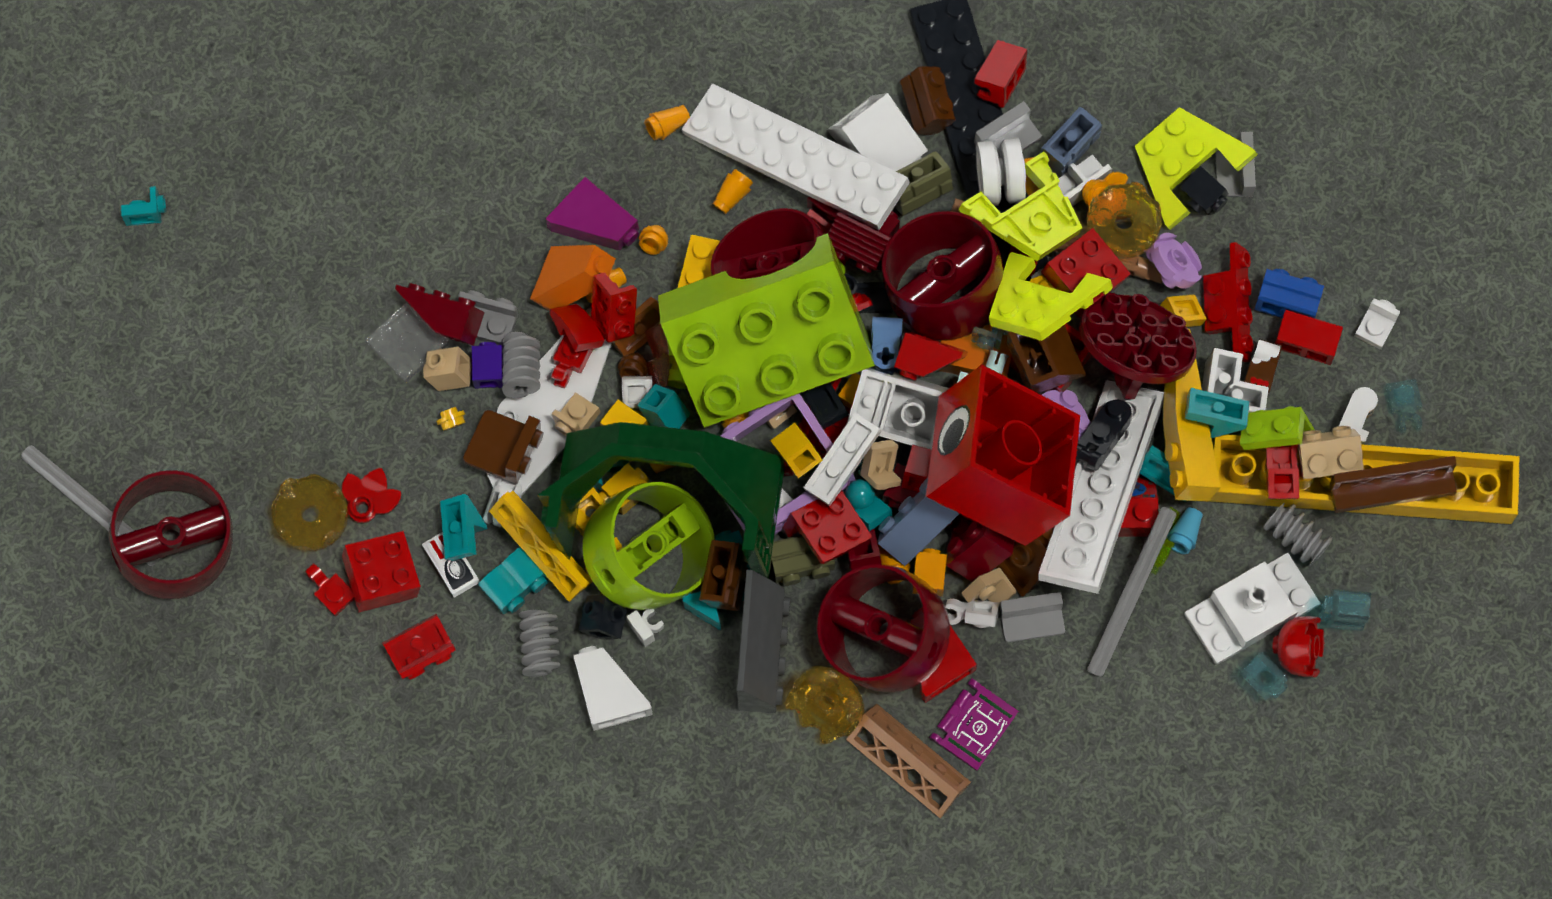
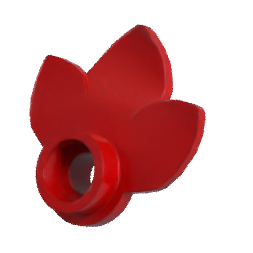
[342,468,402,523]

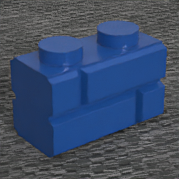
[1254,269,1324,318]

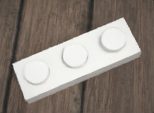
[804,413,881,506]

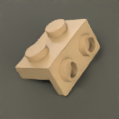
[1297,426,1364,479]

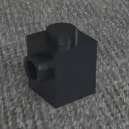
[1180,166,1229,215]

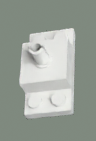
[847,368,949,449]
[1184,553,1321,665]

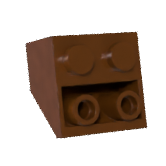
[1007,325,1086,393]

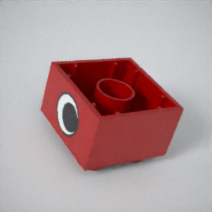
[926,364,1080,546]

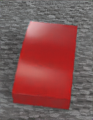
[549,304,605,352]

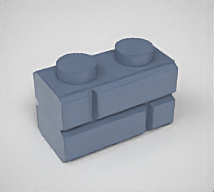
[1041,107,1102,177]

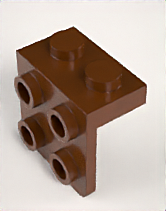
[463,410,544,484]

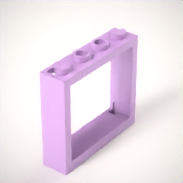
[720,393,856,534]

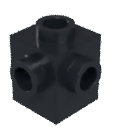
[579,592,628,640]

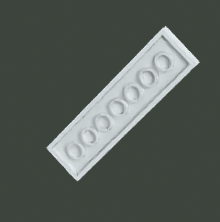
[682,83,910,230]
[1038,380,1164,594]

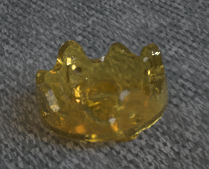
[1086,182,1162,259]
[271,474,348,551]
[785,666,864,744]

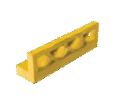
[489,491,593,602]

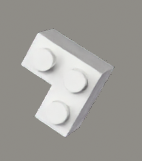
[1202,348,1269,413]

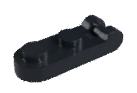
[1076,399,1132,471]

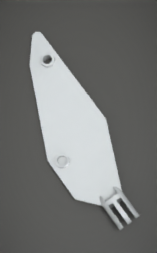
[483,307,612,527]

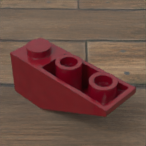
[395,283,485,346]

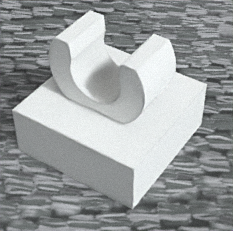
[626,609,664,647]

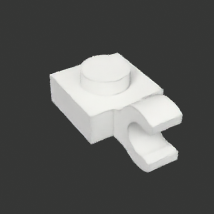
[946,599,1000,628]

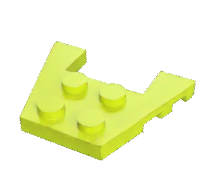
[1135,107,1258,230]
[959,152,1082,261]
[989,252,1113,341]

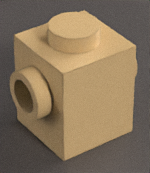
[423,346,472,391]

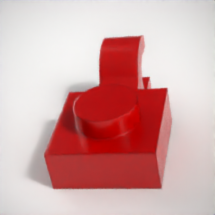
[551,335,593,389]
[305,563,354,617]

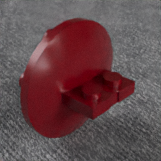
[1079,293,1197,399]

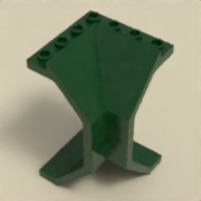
[538,422,785,578]

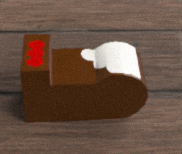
[1244,338,1282,398]

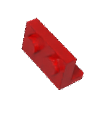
[382,614,456,679]

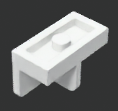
[1058,154,1112,207]

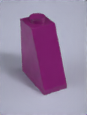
[545,177,639,251]

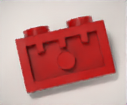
[591,273,637,343]

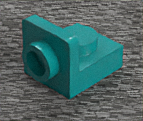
[121,186,166,226]

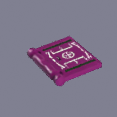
[929,678,1019,771]

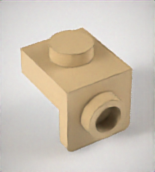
[860,440,901,490]

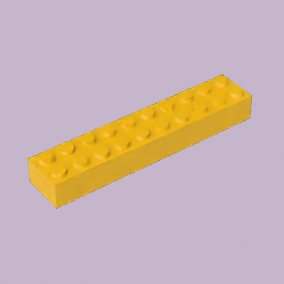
[1209,434,1520,524]

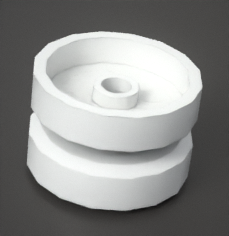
[976,138,1026,206]

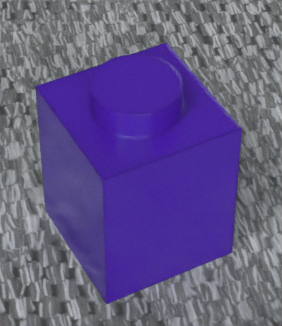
[472,342,503,389]

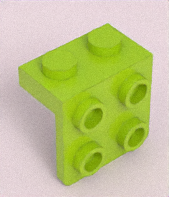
[1240,406,1315,450]

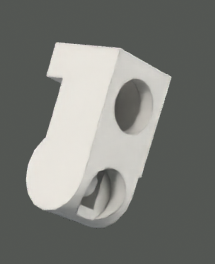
[1339,387,1378,444]

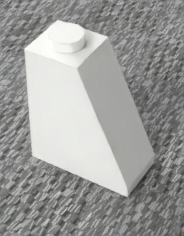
[573,646,653,731]

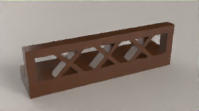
[1329,456,1457,513]

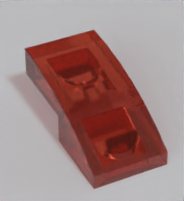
[644,325,670,387]

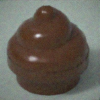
[618,352,648,378]

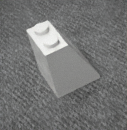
[827,93,928,171]

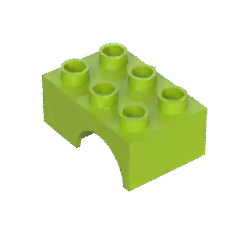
[658,233,875,428]

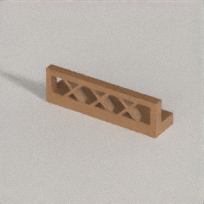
[846,704,971,818]

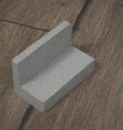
[974,101,1042,158]
[1215,132,1256,197]
[999,592,1065,643]

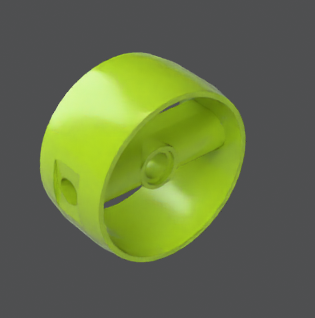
[582,482,715,610]

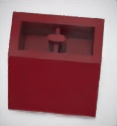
[946,515,1015,582]

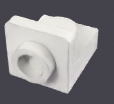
[1354,299,1400,350]

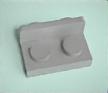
[458,290,518,346]

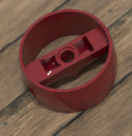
[711,208,824,279]
[882,211,1004,340]
[109,470,233,599]
[817,564,950,692]

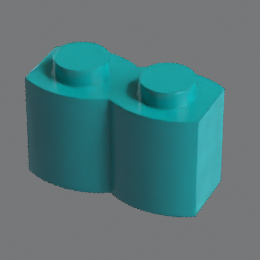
[478,547,548,614]

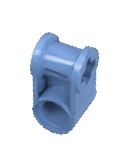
[871,317,903,375]

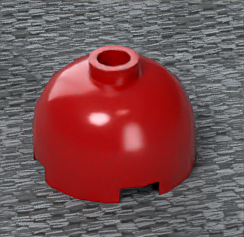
[1272,616,1324,678]

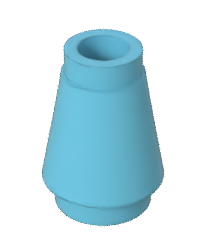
[1167,507,1203,554]

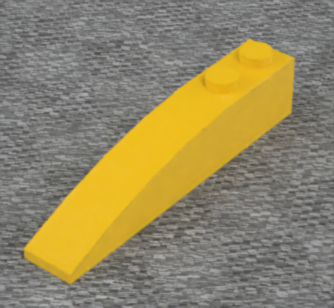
[1163,329,1221,502]

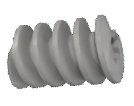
[502,331,540,399]
[1263,503,1333,566]
[519,610,560,677]

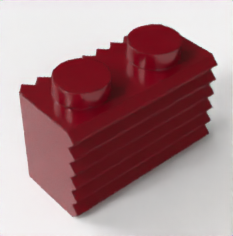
[828,212,893,273]

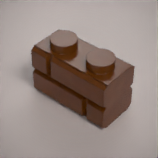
[900,66,956,135]
[699,540,748,611]

